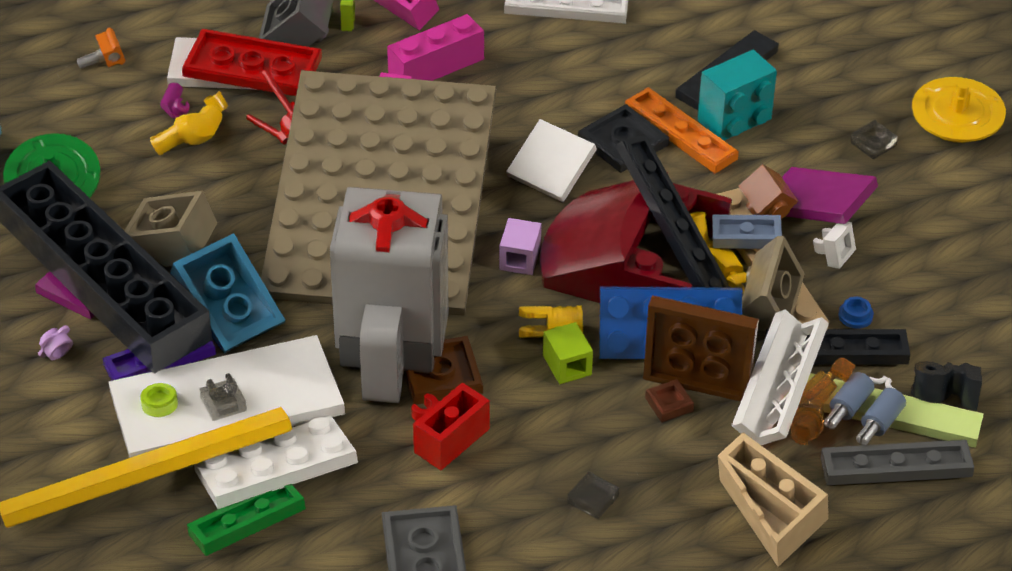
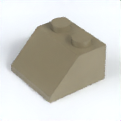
[124,190,217,267]
[742,236,805,331]

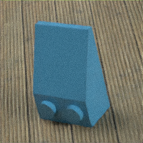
[170,233,286,353]

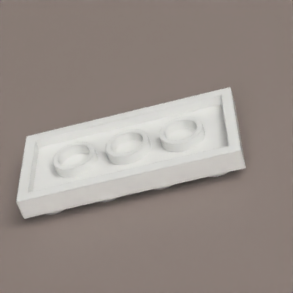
[194,415,358,509]

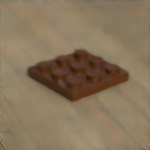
[643,295,759,402]

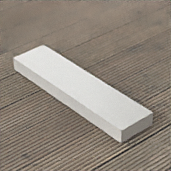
[504,0,628,24]

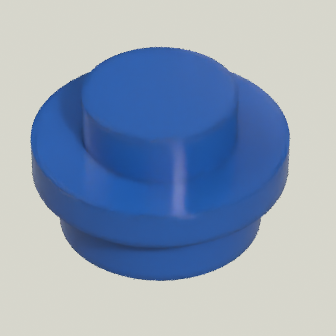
[838,297,874,329]

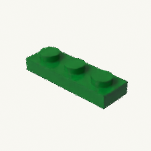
[187,484,306,556]

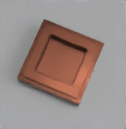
[645,379,694,423]

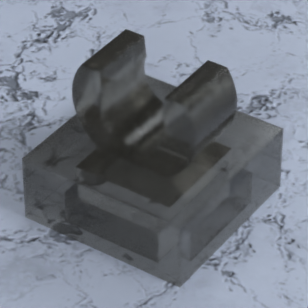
[199,373,247,421]

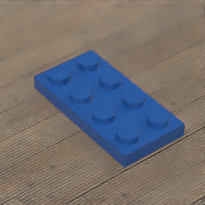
[599,287,743,359]

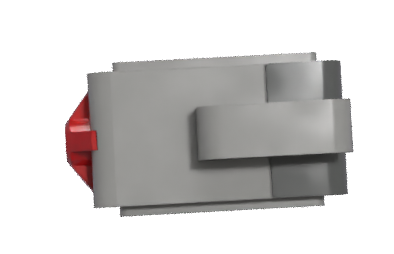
[330,187,449,404]

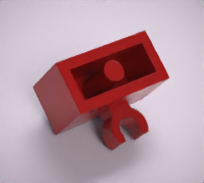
[411,382,490,471]

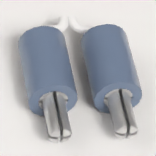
[824,372,906,445]

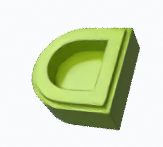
[340,0,355,31]

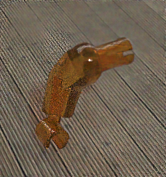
[791,358,855,445]

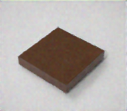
[404,336,483,405]

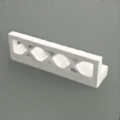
[732,309,829,445]

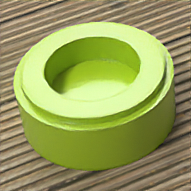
[140,383,178,417]

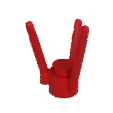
[246,69,295,145]

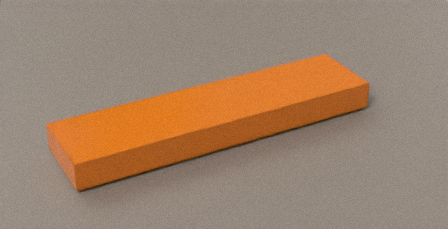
[625,87,739,174]

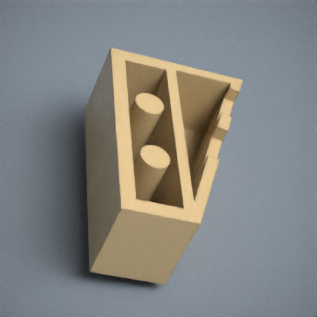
[718,432,828,567]

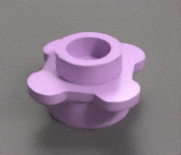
[38,325,73,360]

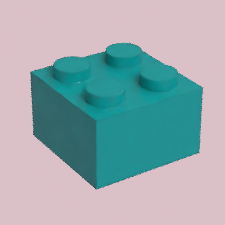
[698,49,777,140]

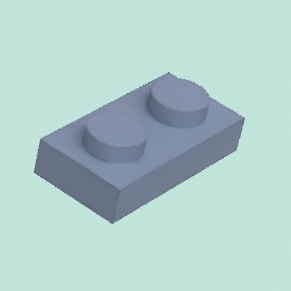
[712,215,782,249]

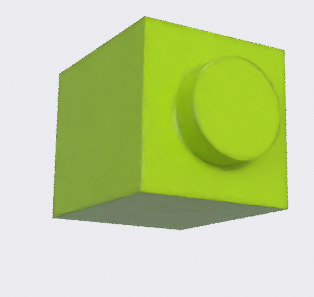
[543,322,593,385]

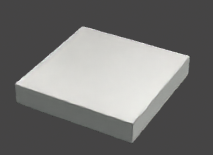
[506,119,597,202]

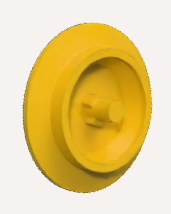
[912,77,1006,143]

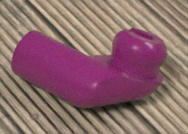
[160,82,190,119]

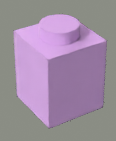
[499,218,542,275]

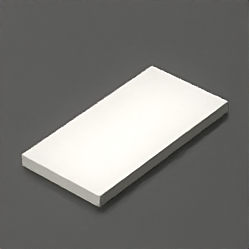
[109,335,345,458]

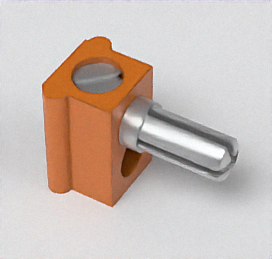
[77,28,126,69]

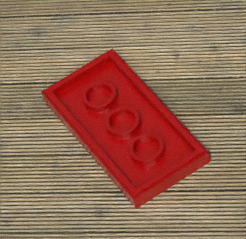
[182,29,322,96]

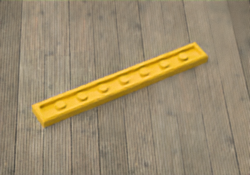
[0,407,293,528]

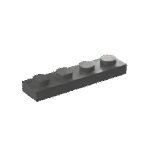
[820,440,975,485]

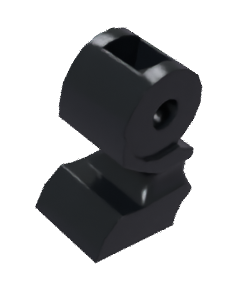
[910,361,982,411]

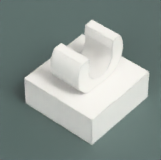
[813,222,856,269]

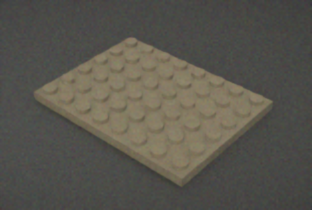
[261,70,496,316]

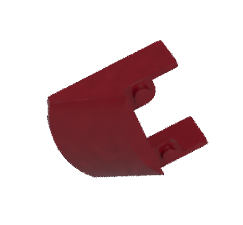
[540,172,732,303]

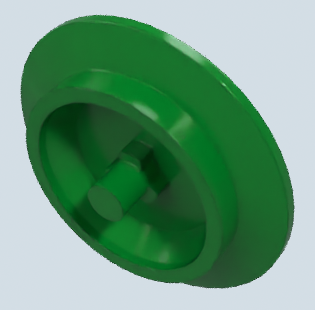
[3,133,101,198]

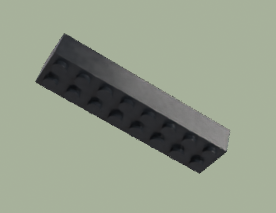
[0,161,212,374]

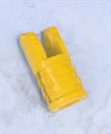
[519,305,583,338]

